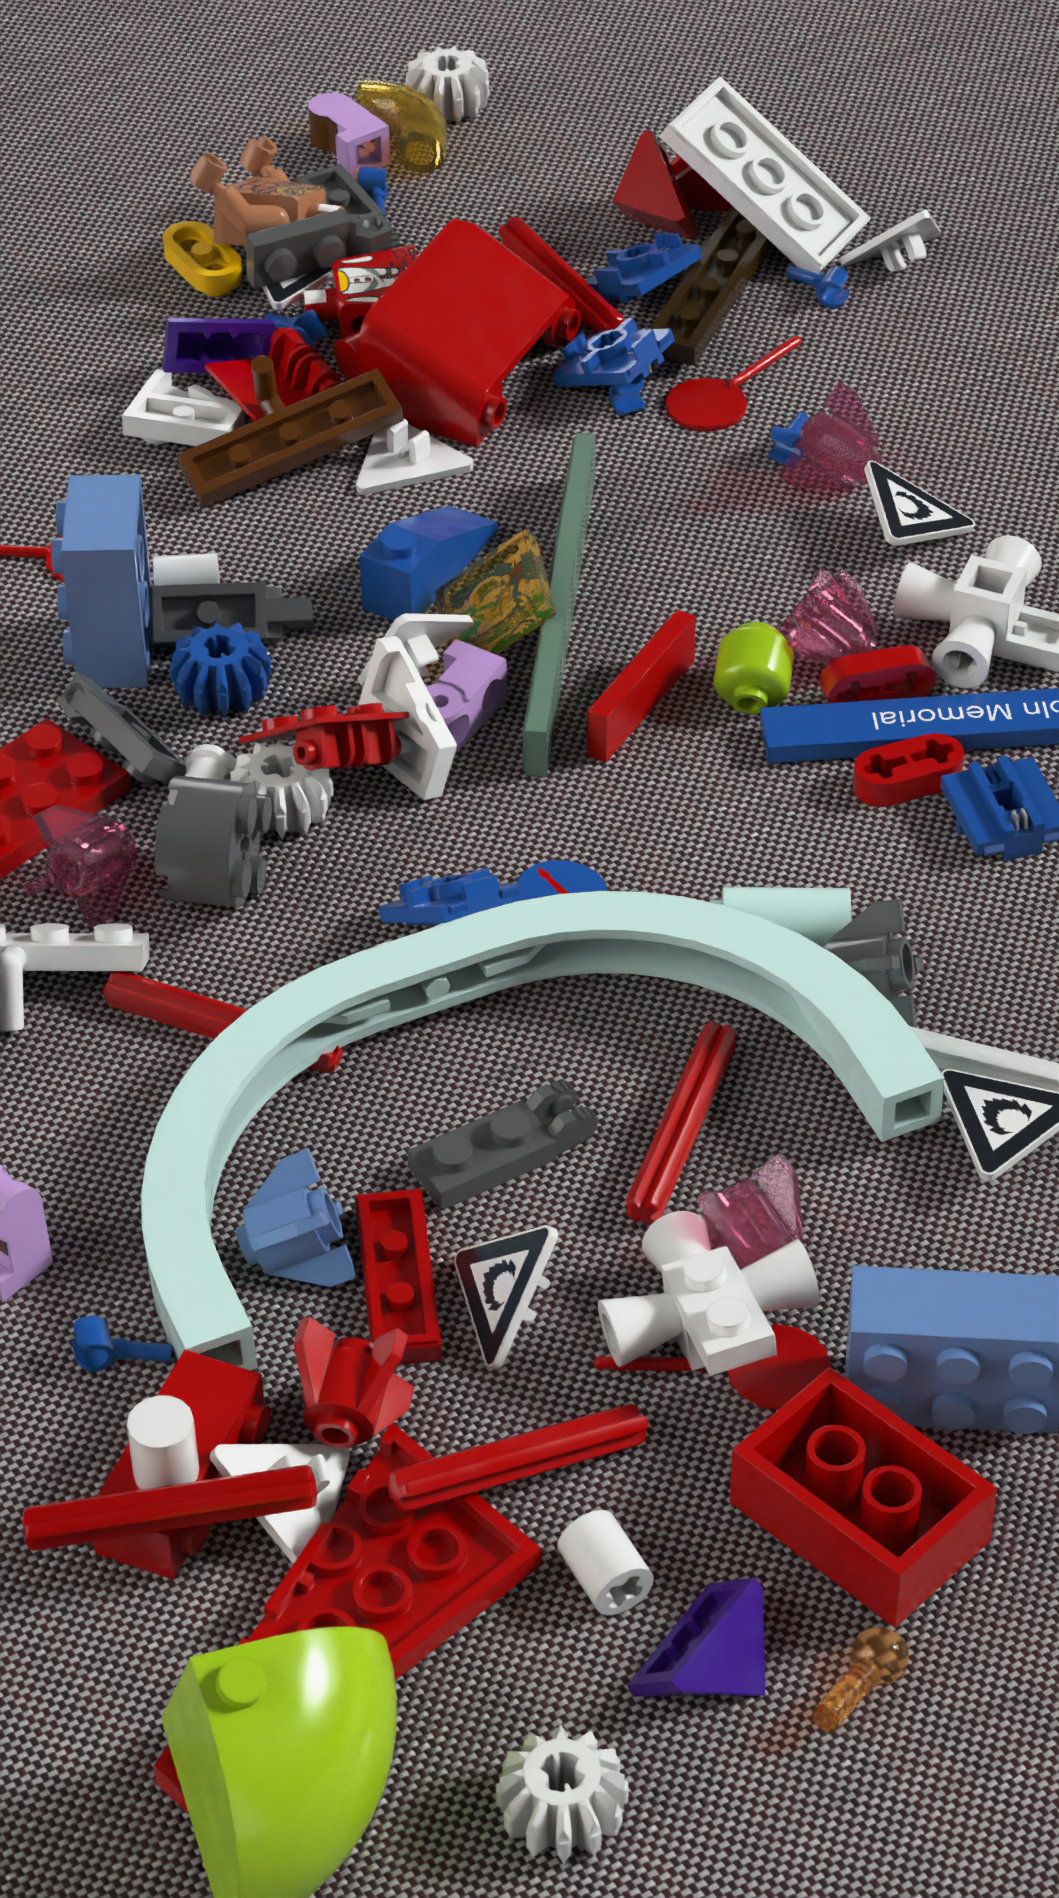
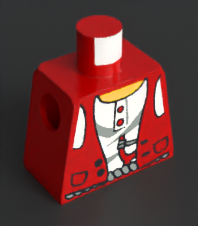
[303,246,417,339]

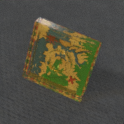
[434,529,556,655]

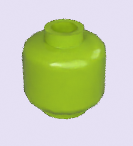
[713,622,794,714]

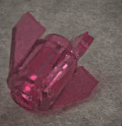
[777,381,883,489]
[776,567,878,664]
[22,805,137,928]
[695,1153,805,1270]

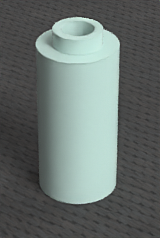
[710,887,851,949]

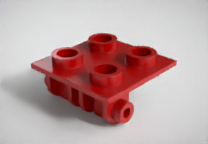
[205,328,341,421]
[239,703,410,771]

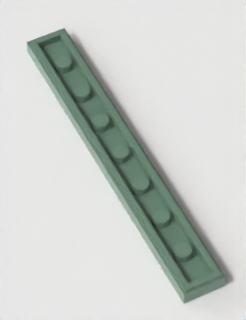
[523,433,596,777]

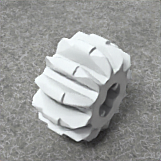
[406,46,489,123]
[230,738,333,839]
[496,1724,628,1864]

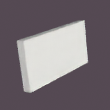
[659,77,871,273]

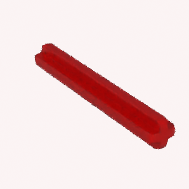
[498,217,624,334]
[103,971,344,1074]
[626,1021,737,1226]
[388,1403,649,1512]
[22,1465,317,1551]

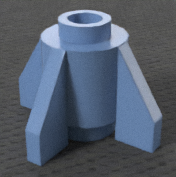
[236,1148,358,1287]

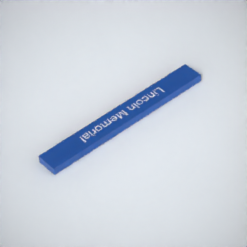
[760,688,1059,763]

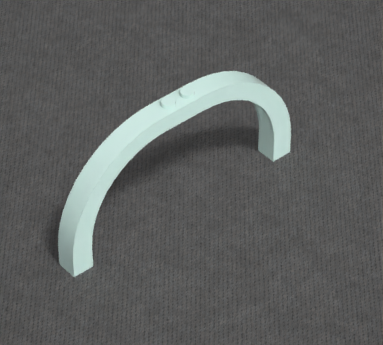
[141,891,944,1370]

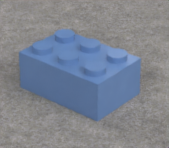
[52,474,152,688]
[845,1265,1059,1434]

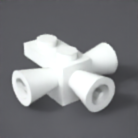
[894,536,1059,688]
[598,1211,820,1376]

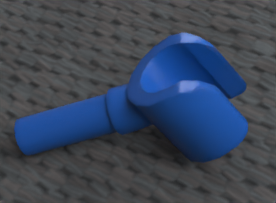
[357,166,389,216]
[785,265,850,309]
[264,310,330,350]
[609,379,646,416]
[768,412,809,468]
[72,1316,172,1372]

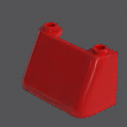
[359,218,581,447]

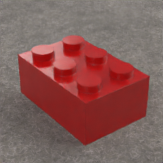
[730,1367,997,1628]

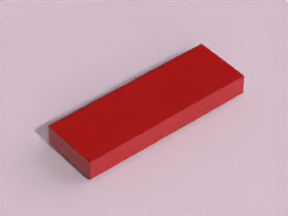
[587,610,696,763]
[354,1189,442,1365]

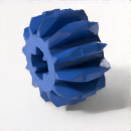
[169,621,271,718]

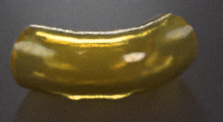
[356,79,448,174]

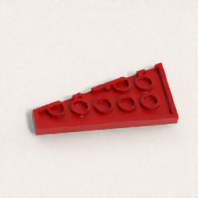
[153,1422,541,1815]

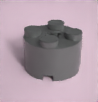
[155,775,272,907]

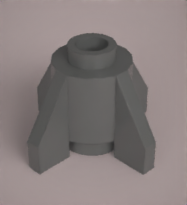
[825,899,924,1028]

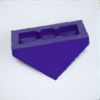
[162,318,275,373]
[627,1577,765,1697]

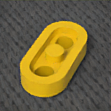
[163,221,243,297]

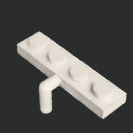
[0,923,149,1031]

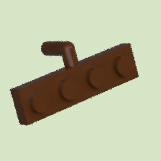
[177,355,403,508]

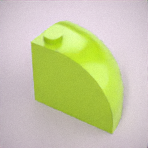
[161,1627,397,1898]

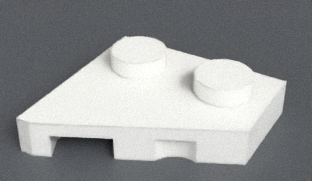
[122,369,245,447]
[358,636,457,800]

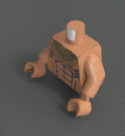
[190,136,345,246]

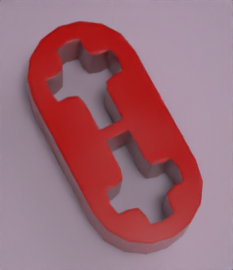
[819,645,936,703]
[853,733,964,807]

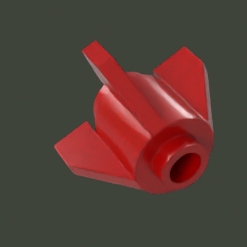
[294,1316,415,1449]

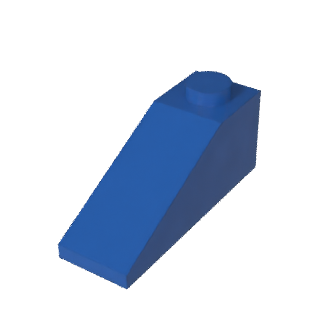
[360,505,498,621]

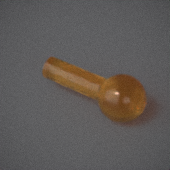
[812,1627,909,1732]

